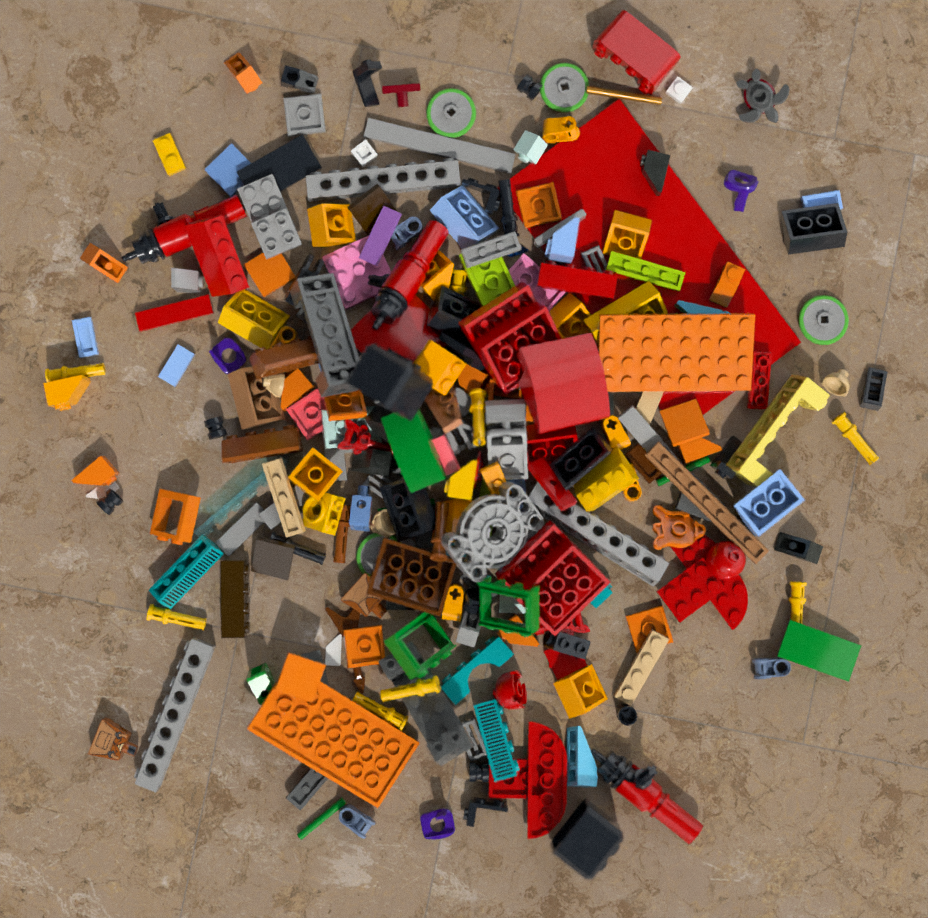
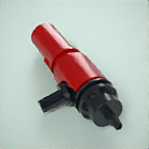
[121,194,247,264]
[368,220,449,330]
[591,749,704,844]

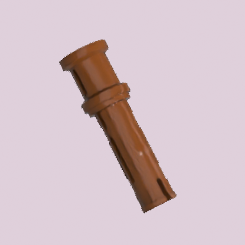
[430,501,449,561]
[333,505,351,563]

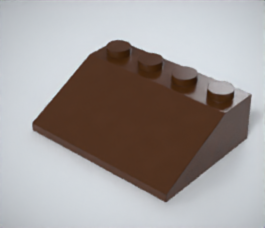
[366,538,456,617]

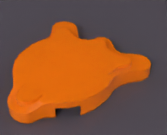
[652,505,706,550]

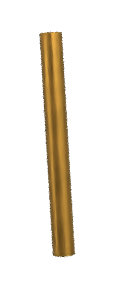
[586,86,662,105]

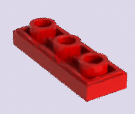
[747,351,772,409]
[528,457,577,511]

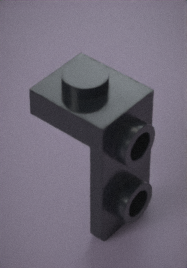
[352,59,382,107]
[462,178,501,215]
[710,436,742,479]
[543,630,591,659]
[463,797,508,827]

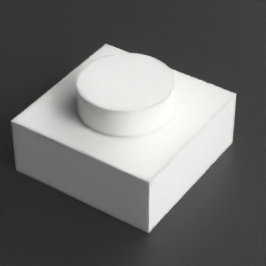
[666,77,693,104]
[351,139,378,167]

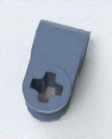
[391,217,423,250]
[752,657,791,679]
[339,804,376,839]

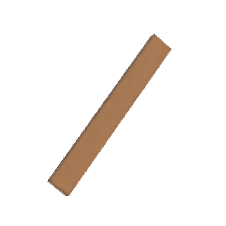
[644,441,769,564]

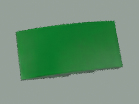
[381,410,447,493]
[777,620,861,682]

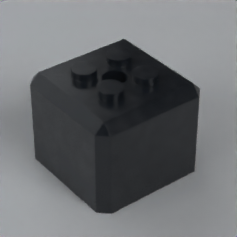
[346,343,433,421]
[550,798,624,880]

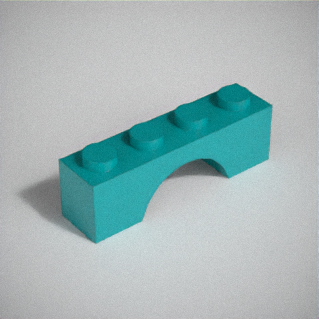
[440,636,514,705]

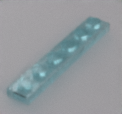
[194,456,288,537]

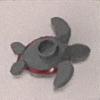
[736,68,790,123]

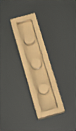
[262,458,306,537]
[614,629,669,706]

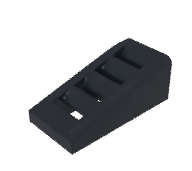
[860,367,888,411]

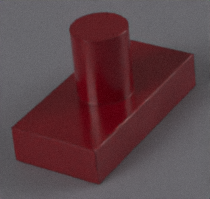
[382,83,421,107]

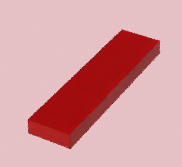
[135,294,214,332]

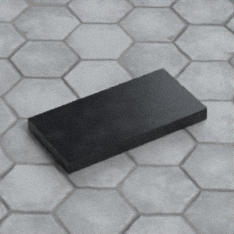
[237,134,322,192]

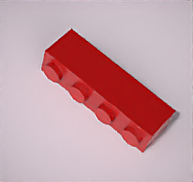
[537,260,618,300]

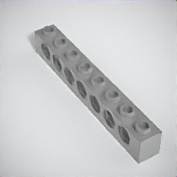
[306,158,460,202]
[528,482,669,587]
[134,637,216,792]

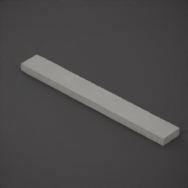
[364,118,516,174]

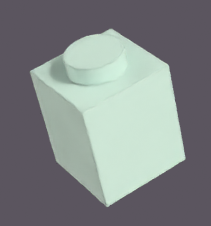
[513,130,548,164]

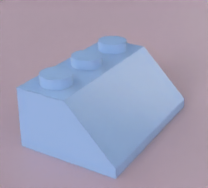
[430,186,499,249]
[545,217,580,265]
[734,469,805,536]

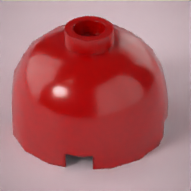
[706,541,746,580]
[493,670,527,710]

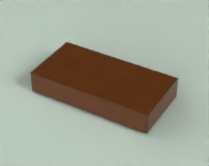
[624,443,662,484]

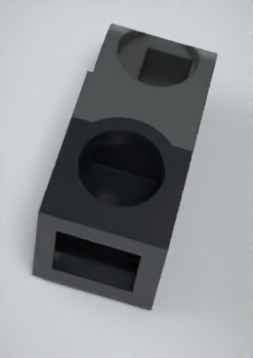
[281,65,319,93]

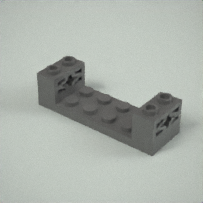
[290,273,359,397]
[378,641,475,766]

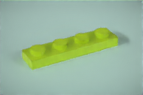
[606,251,685,292]

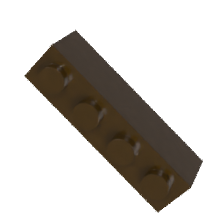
[221,560,250,638]

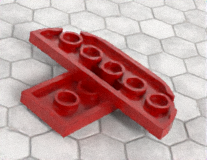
[656,535,748,630]
[489,721,567,839]

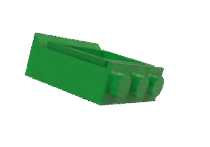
[477,576,539,637]
[384,612,456,680]

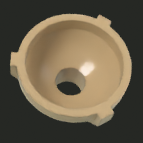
[822,369,850,397]
[262,372,285,398]
[370,509,395,538]

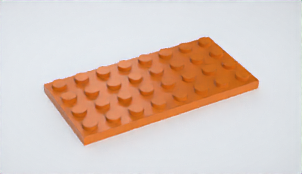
[598,313,755,392]
[247,678,420,808]

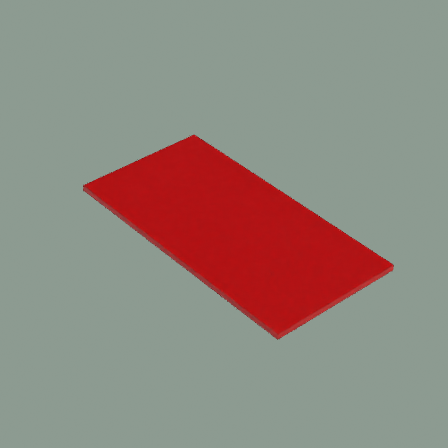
[497,99,801,415]

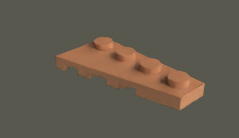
[425,384,462,434]

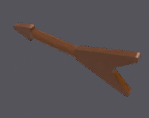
[325,607,365,694]

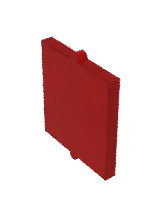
[543,649,588,680]

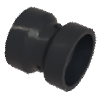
[517,74,543,101]
[204,416,228,440]
[96,488,124,515]
[463,586,480,614]
[616,704,637,726]
[469,762,489,782]

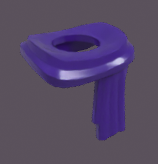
[724,170,759,212]
[209,338,247,375]
[420,808,455,840]

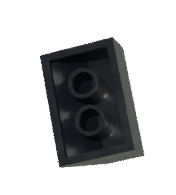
[781,203,848,255]
[427,285,482,347]
[550,427,613,491]
[380,478,436,542]

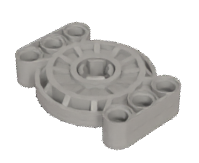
[441,481,544,582]

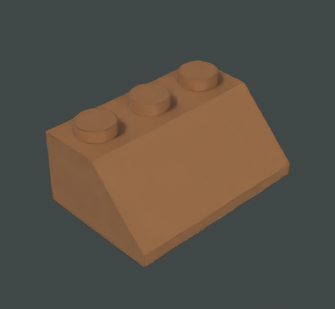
[228,367,285,430]

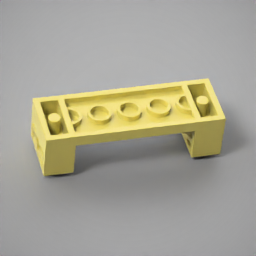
[726,374,830,488]

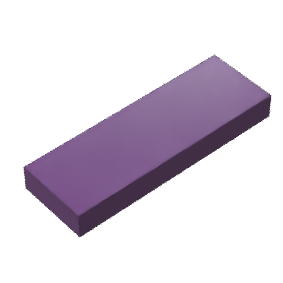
[359,206,402,266]

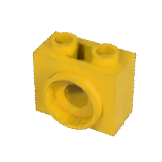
[302,493,346,535]

